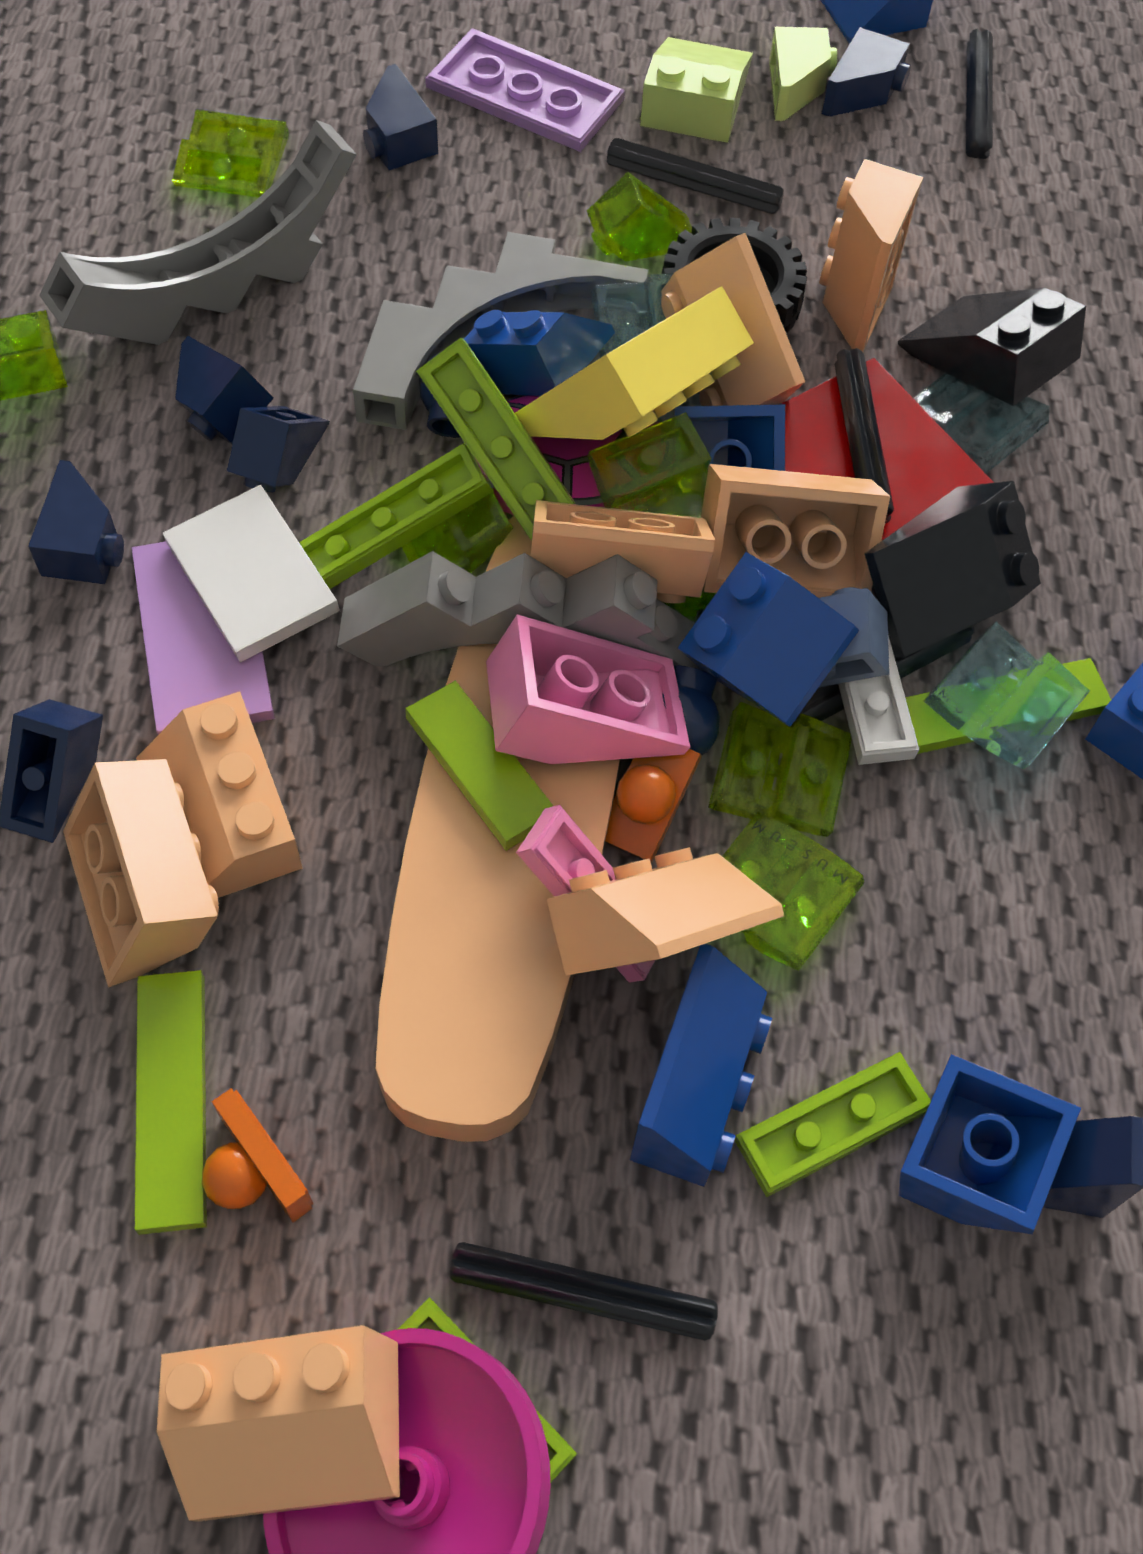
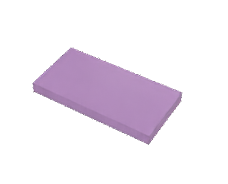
[425,28,625,152]
[132,542,275,735]

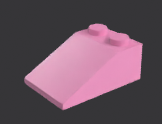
[486,614,690,764]

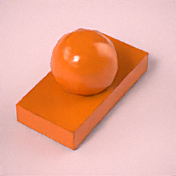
[605,749,702,863]
[202,1088,313,1223]

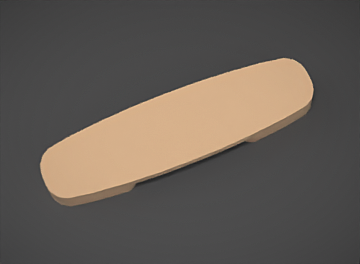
[375,516,620,1142]

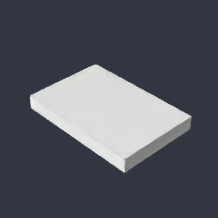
[163,485,340,662]

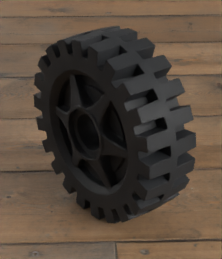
[660,218,807,333]

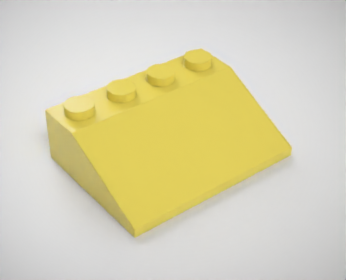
[515,286,754,440]

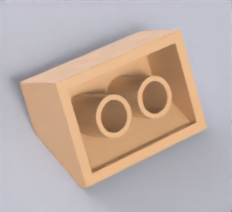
[819,159,923,352]
[661,233,805,406]
[701,464,890,598]
[530,500,715,603]
[136,691,303,898]
[63,759,219,987]
[546,847,784,975]
[157,1325,400,1522]

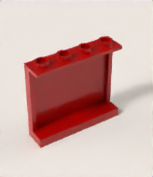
[781,358,994,541]

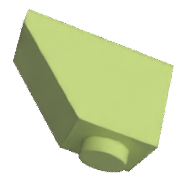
[769,27,837,121]

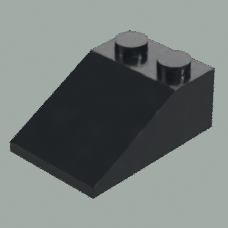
[898,288,1086,406]
[864,481,1041,658]

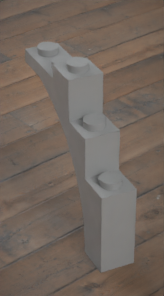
[39,120,357,345]
[353,232,649,430]
[337,551,703,671]

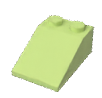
[640,37,753,143]

